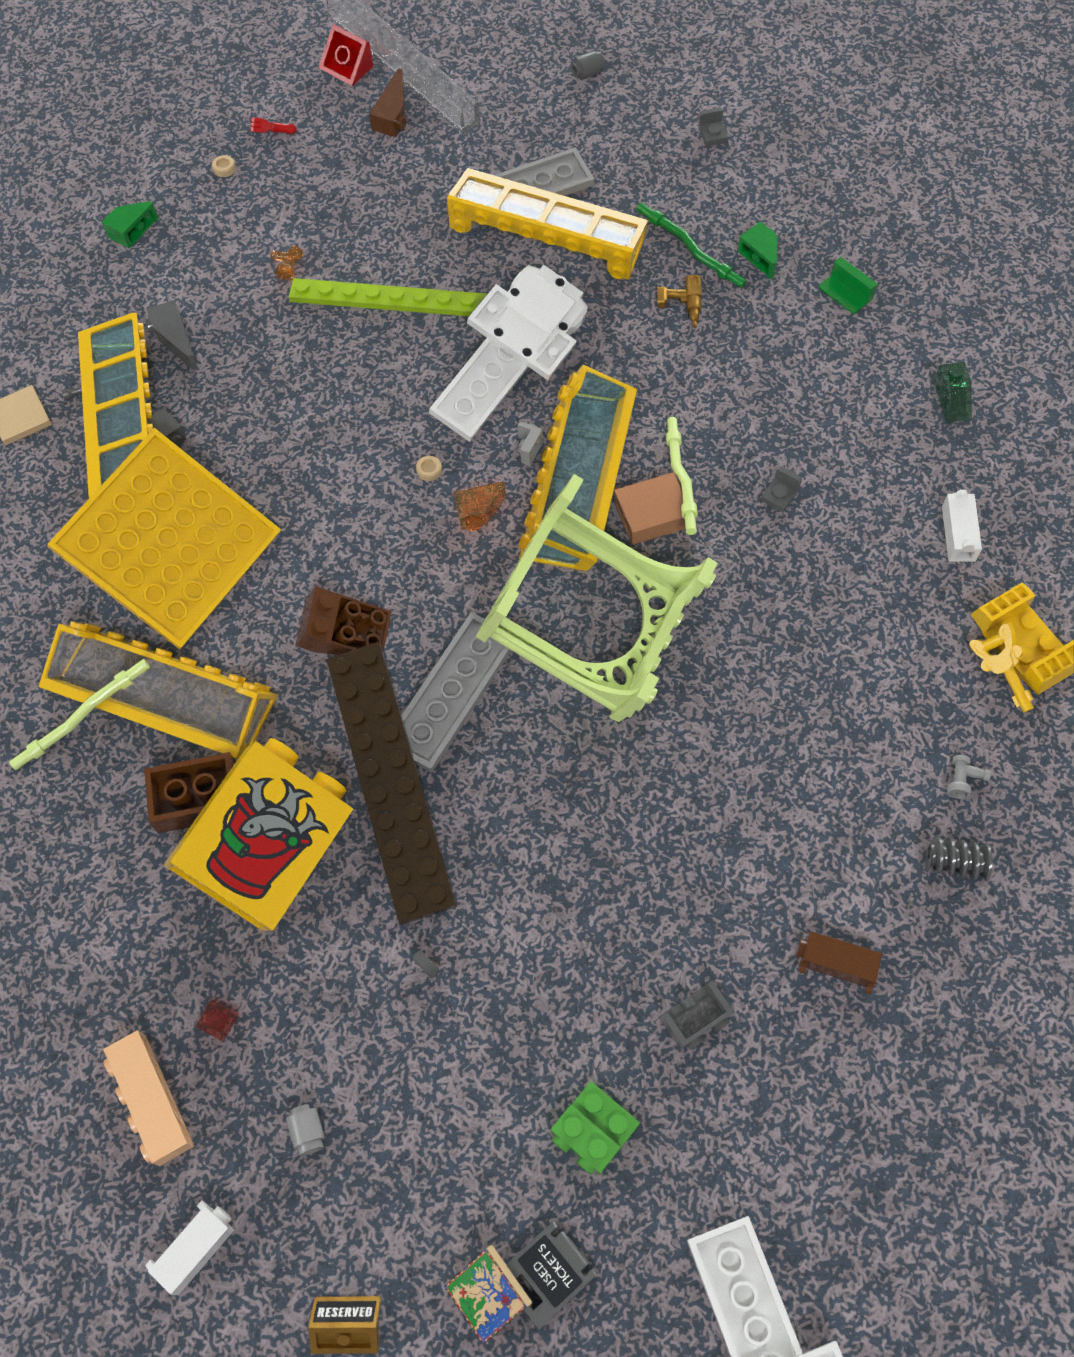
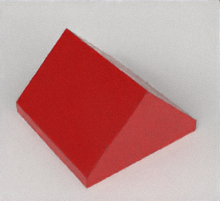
[319,24,373,86]

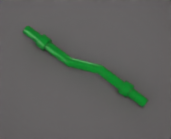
[636,202,747,288]

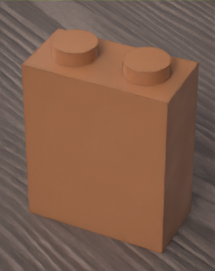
[614,472,686,545]

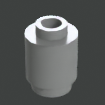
[286,1104,325,1156]

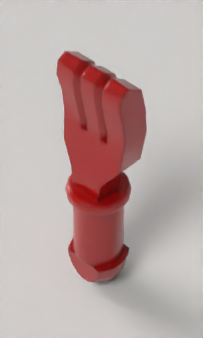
[250,117,297,135]

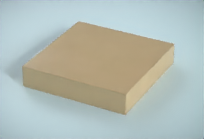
[0,385,52,446]

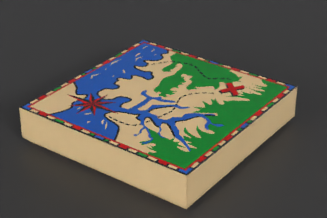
[444,1245,532,1345]

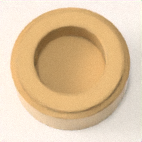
[212,156,236,177]
[416,456,442,481]

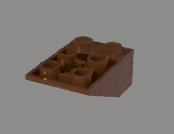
[295,586,392,655]

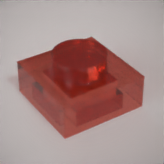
[195,999,239,1042]

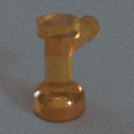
[270,246,303,281]

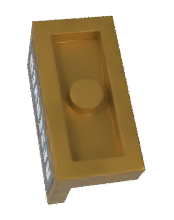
[308,1296,381,1354]

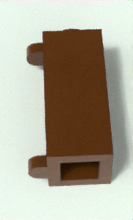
[796,931,883,995]

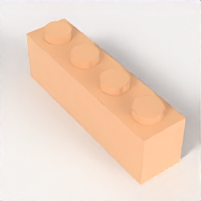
[103,1030,194,1166]

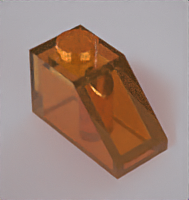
[453,481,506,531]

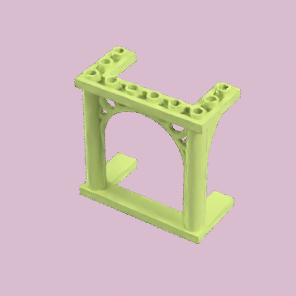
[475,474,717,722]

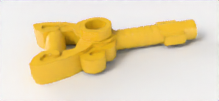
[969,622,1034,713]

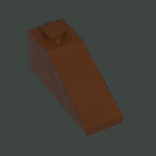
[369,68,407,137]

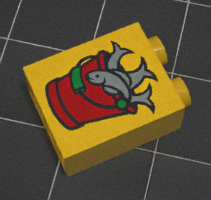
[163,738,353,931]

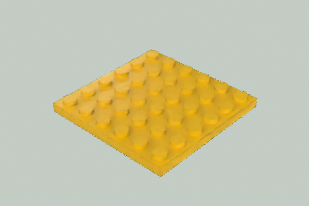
[47,428,281,650]

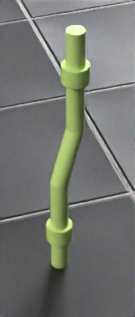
[666,417,698,535]
[9,659,150,770]

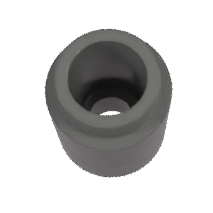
[571,51,605,80]

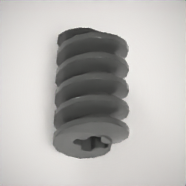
[925,835,993,882]

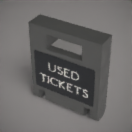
[506,1220,598,1331]

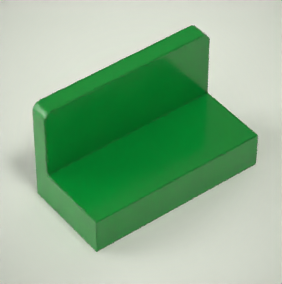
[819,257,878,314]

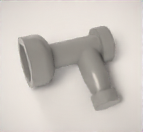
[947,755,991,800]

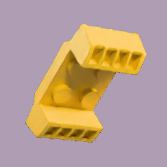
[971,582,1074,695]

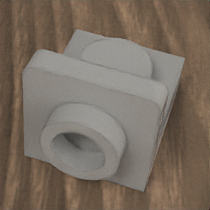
[517,421,543,466]

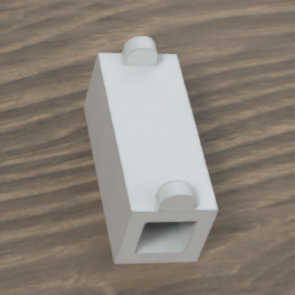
[942,490,982,562]
[145,1200,234,1295]

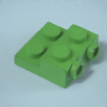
[551,1081,640,1175]

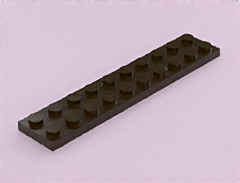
[326,642,457,925]

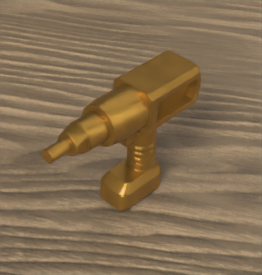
[657,274,702,328]

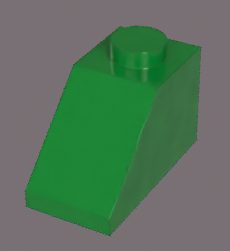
[101,201,158,249]
[737,221,777,279]

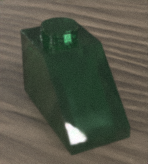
[933,361,972,423]

